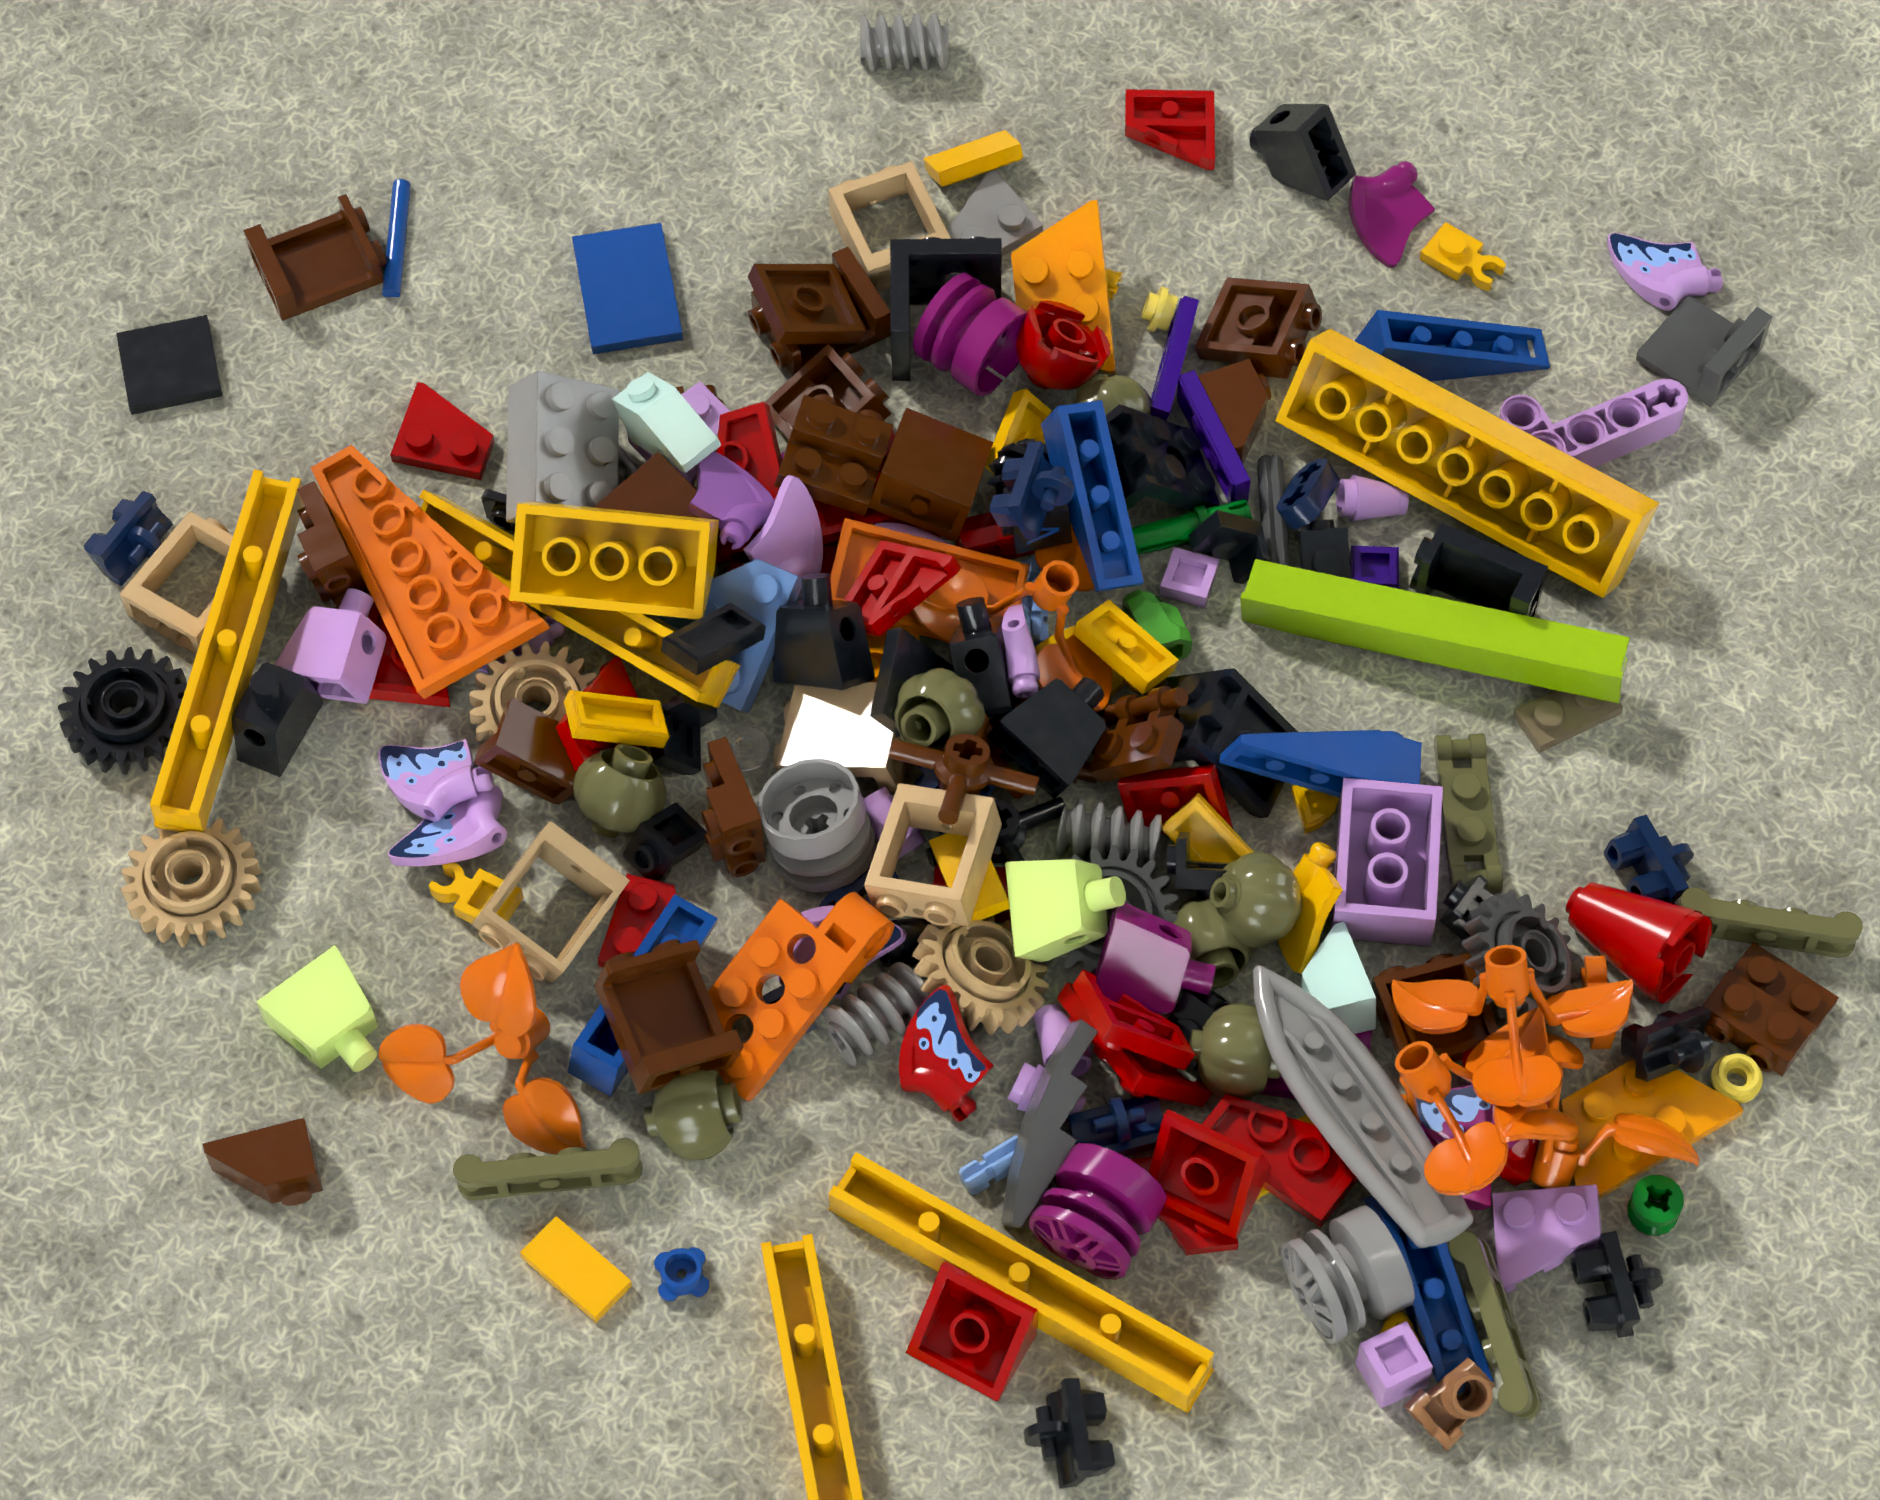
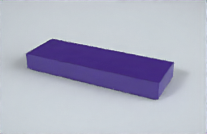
[1151,296,1199,421]
[1177,370,1251,503]

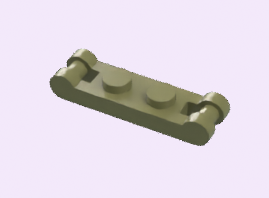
[1434,733,1503,894]
[1679,887,1863,958]
[453,1138,643,1200]
[1449,1230,1541,1420]

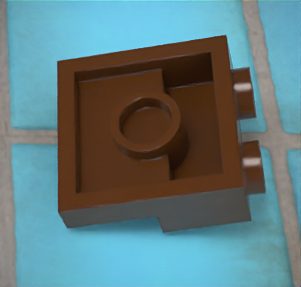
[1194,277,1322,379]
[765,344,891,440]
[774,395,894,516]
[297,481,372,609]
[701,736,765,877]
[1702,942,1839,1077]
[1371,952,1498,1062]

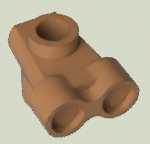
[1403,1358,1495,1451]

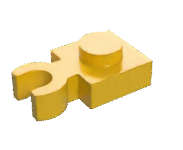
[1419,222,1506,291]
[428,862,524,923]

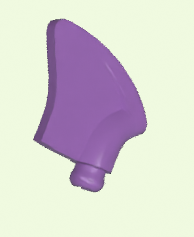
[687,451,775,549]

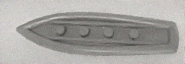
[1253,965,1473,1248]

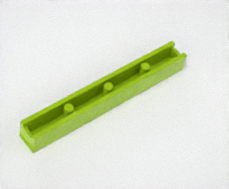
[1240,559,1630,704]

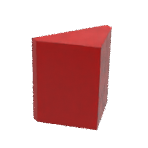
[1149,1109,1272,1239]
[906,1261,1038,1402]

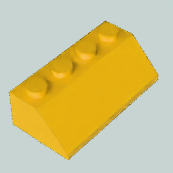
[509,501,719,619]

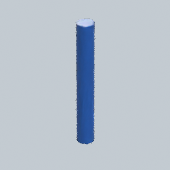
[382,179,411,297]

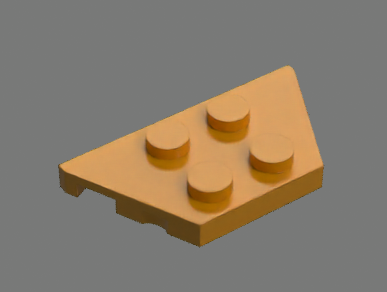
[1011,200,1117,375]
[1560,1060,1744,1199]

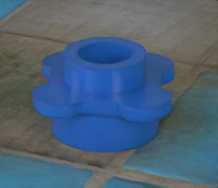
[654,1247,710,1302]

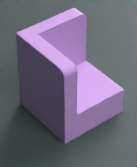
[1355,1321,1433,1409]

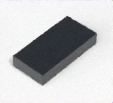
[661,602,766,676]

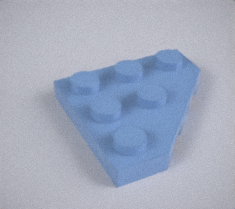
[653,559,802,713]

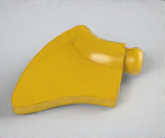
[1278,842,1343,975]

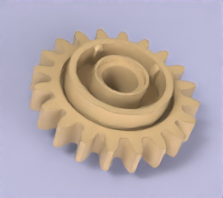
[469,641,597,741]
[121,818,262,947]
[912,915,1049,1035]

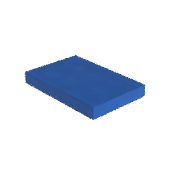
[572,223,683,354]

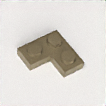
[1513,689,1623,753]

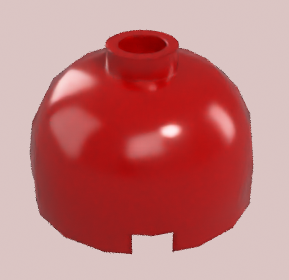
[1016,300,1110,390]

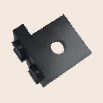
[890,236,1002,381]
[1106,404,1221,511]
[1143,668,1298,818]

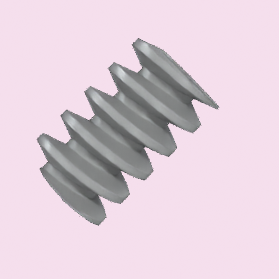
[860,13,949,71]
[1055,797,1163,868]
[824,962,932,1066]

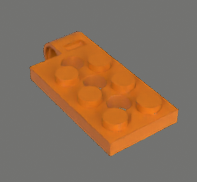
[708,892,895,1102]

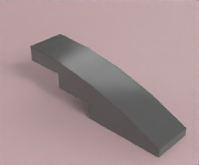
[1001,1019,1097,1229]

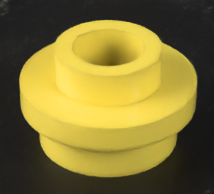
[1141,286,1178,332]
[1710,1053,1763,1104]

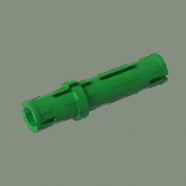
[1131,499,1252,555]

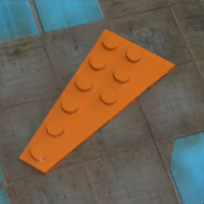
[311,445,550,699]

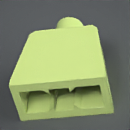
[1005,859,1126,962]
[256,945,378,1072]

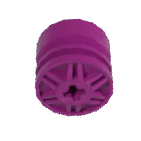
[913,273,1027,397]
[1029,1143,1167,1280]

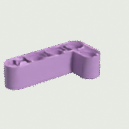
[1499,378,1688,468]

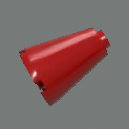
[1566,882,1712,1004]

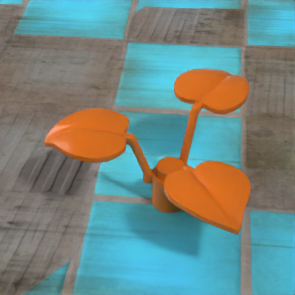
[912,522,1112,712]
[378,943,587,1154]
[1392,945,1634,1107]
[1395,1006,1549,1196]
[1493,1032,1700,1189]

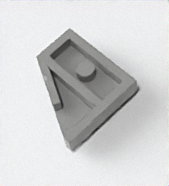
[947,169,1043,256]

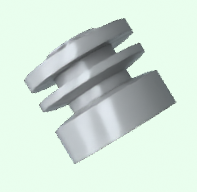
[757,758,877,892]
[1281,1205,1415,1344]

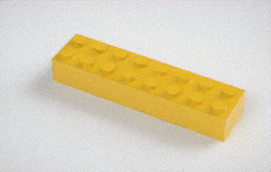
[1275,328,1660,598]

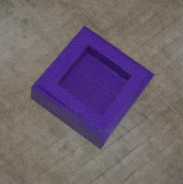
[1350,545,1399,589]

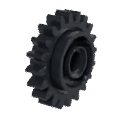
[58,647,187,775]

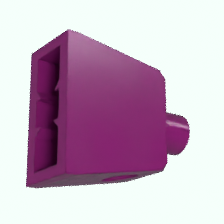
[1094,903,1215,1014]

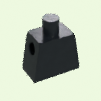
[1249,104,1356,201]
[773,573,875,690]
[949,597,1018,717]
[232,662,323,777]
[986,677,1107,799]

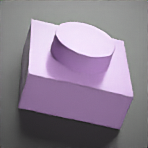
[1160,547,1219,608]

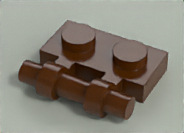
[1088,686,1188,783]

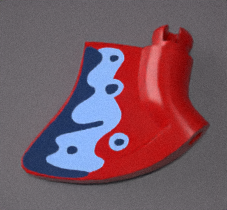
[899,985,994,1122]

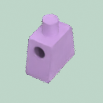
[274,588,386,704]

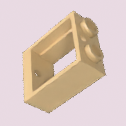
[828,161,951,292]
[120,511,233,655]
[864,783,1002,926]
[471,821,630,983]

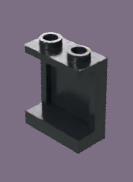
[1409,523,1548,617]

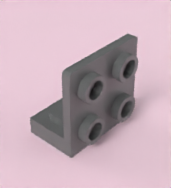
[1636,296,1772,407]

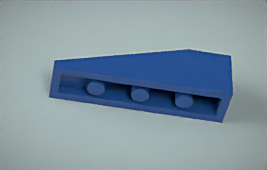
[1355,310,1550,381]
[1041,400,1144,592]
[1219,730,1422,798]
[567,894,718,1097]
[1363,1195,1493,1394]

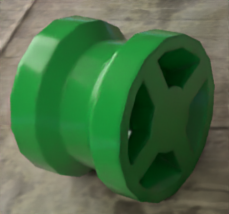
[1627,1175,1684,1236]

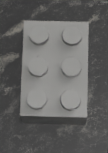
[506,371,619,523]

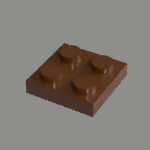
[748,264,866,344]

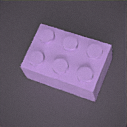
[1330,778,1443,946]

